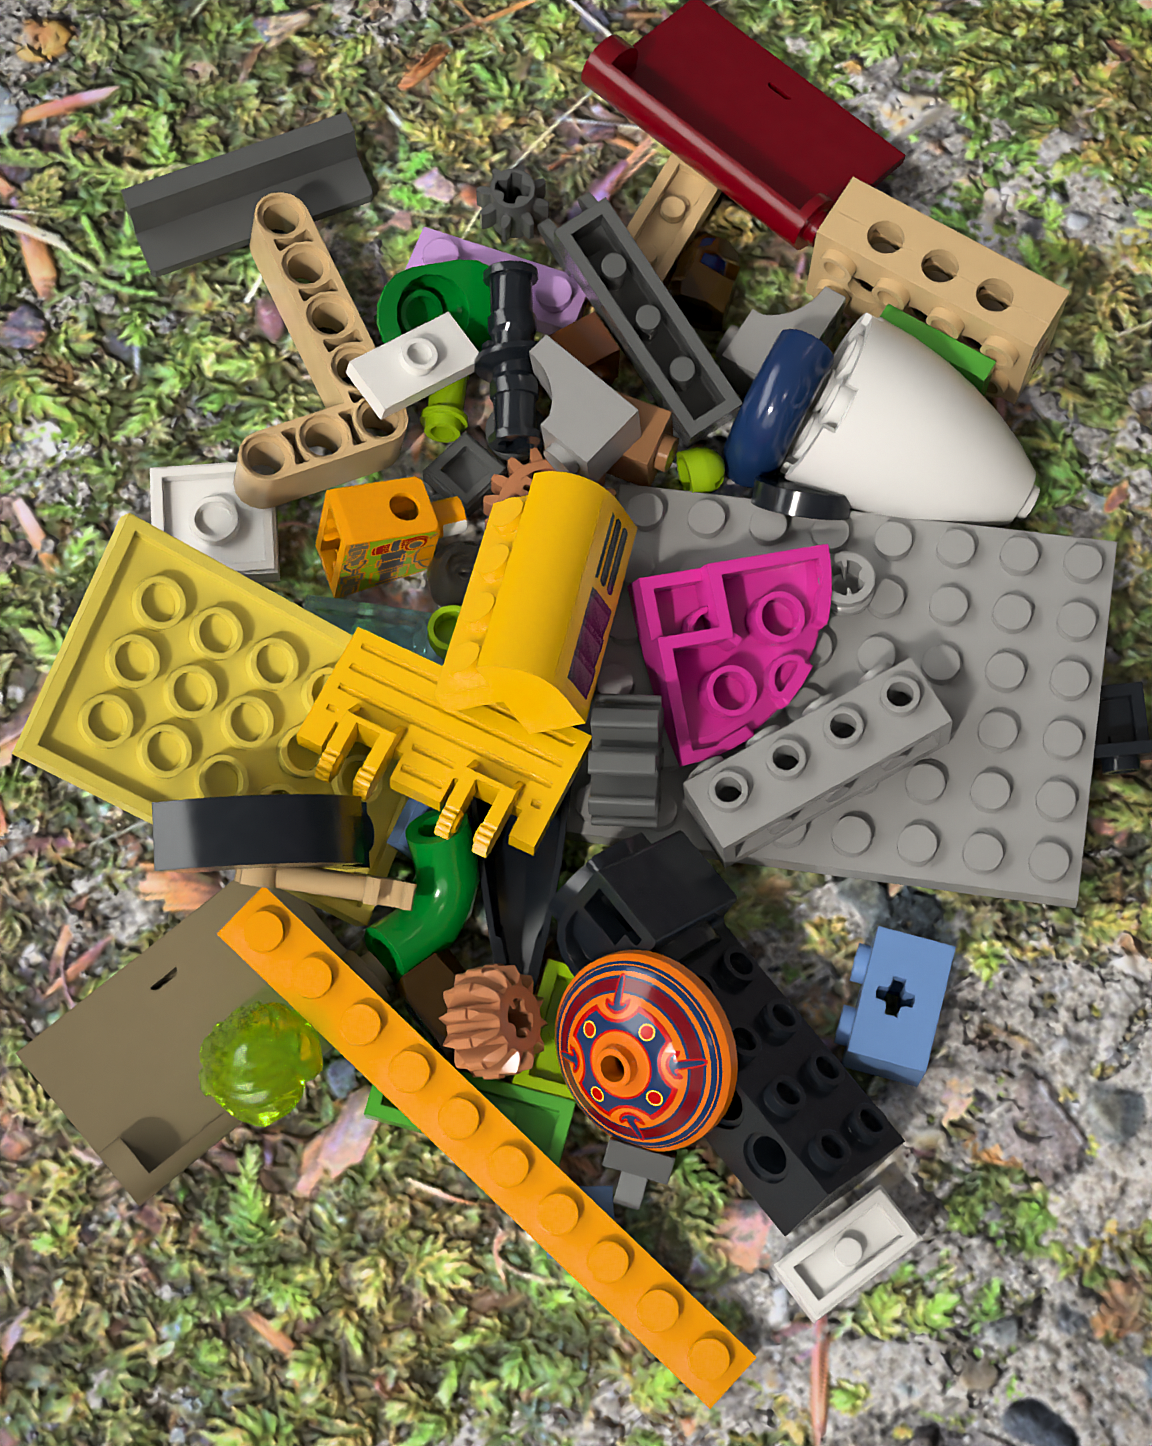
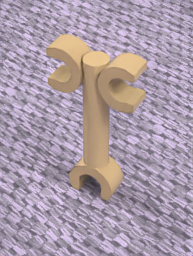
[234,867,417,911]

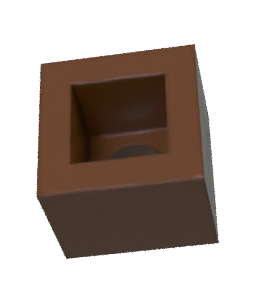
[548,311,620,386]

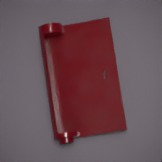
[581,0,906,250]

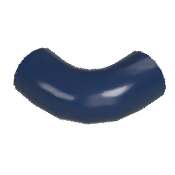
[721,329,834,488]

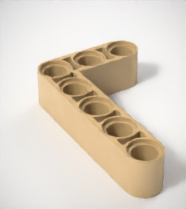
[233,192,409,509]

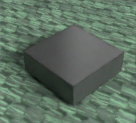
[423,431,509,519]

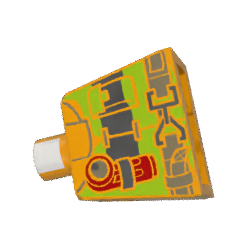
[315,476,467,599]

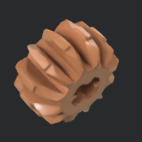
[439,963,548,1080]

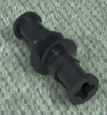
[474,260,544,454]

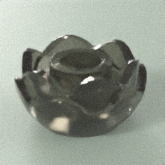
[426,540,481,608]

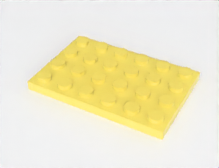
[12,513,409,927]

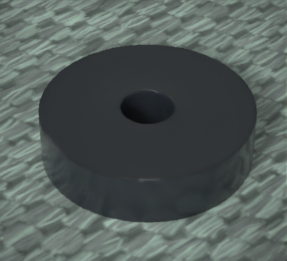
[751,475,851,520]

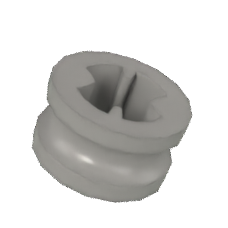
[818,552,876,616]

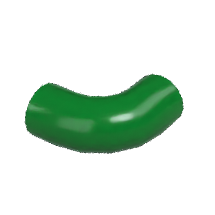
[364,808,480,983]

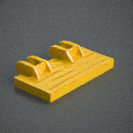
[297,627,592,858]

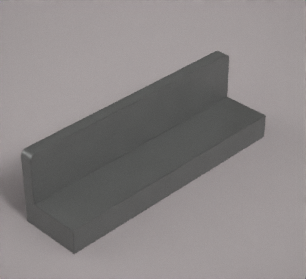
[121,112,373,277]

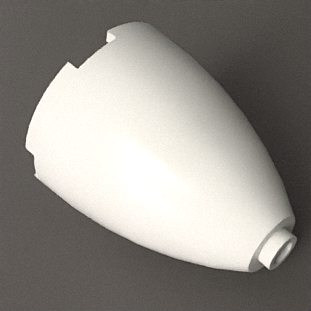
[780,312,1040,527]

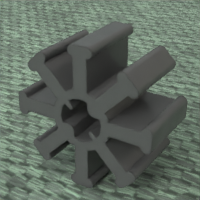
[588,693,664,828]

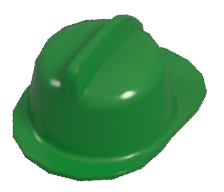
[374,259,491,353]

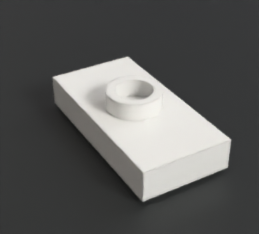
[346,312,479,420]
[772,1185,923,1324]

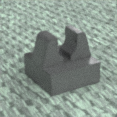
[602,1137,678,1210]

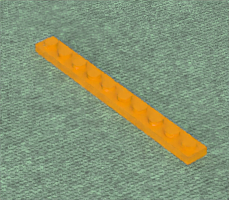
[217,887,757,1409]

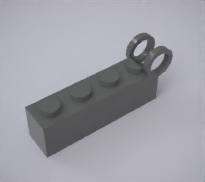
[537,192,743,449]

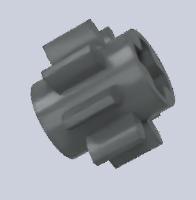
[476,165,549,243]

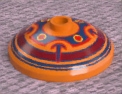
[555,950,738,1152]

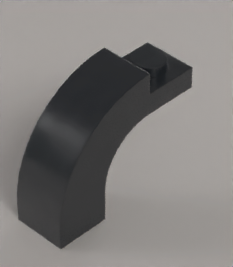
[152,794,374,873]

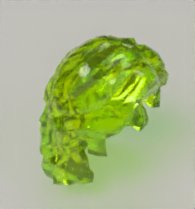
[198,1000,323,1128]

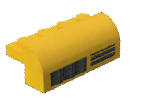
[434,471,638,734]

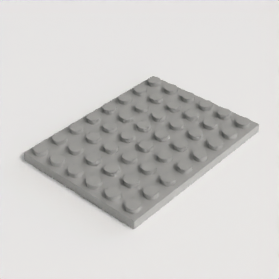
[565,483,1117,908]

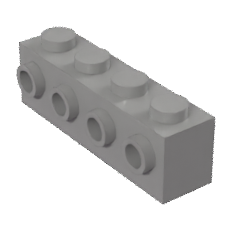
[683,657,953,868]

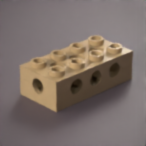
[805,177,1070,404]

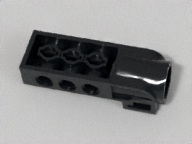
[549,830,905,1237]

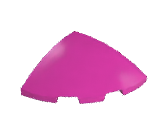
[627,544,832,767]

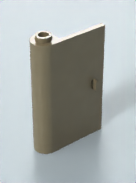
[15,880,393,1207]

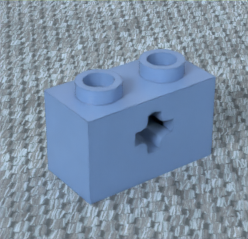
[834,926,956,1087]

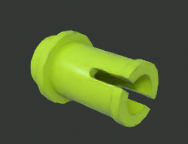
[419,374,470,443]

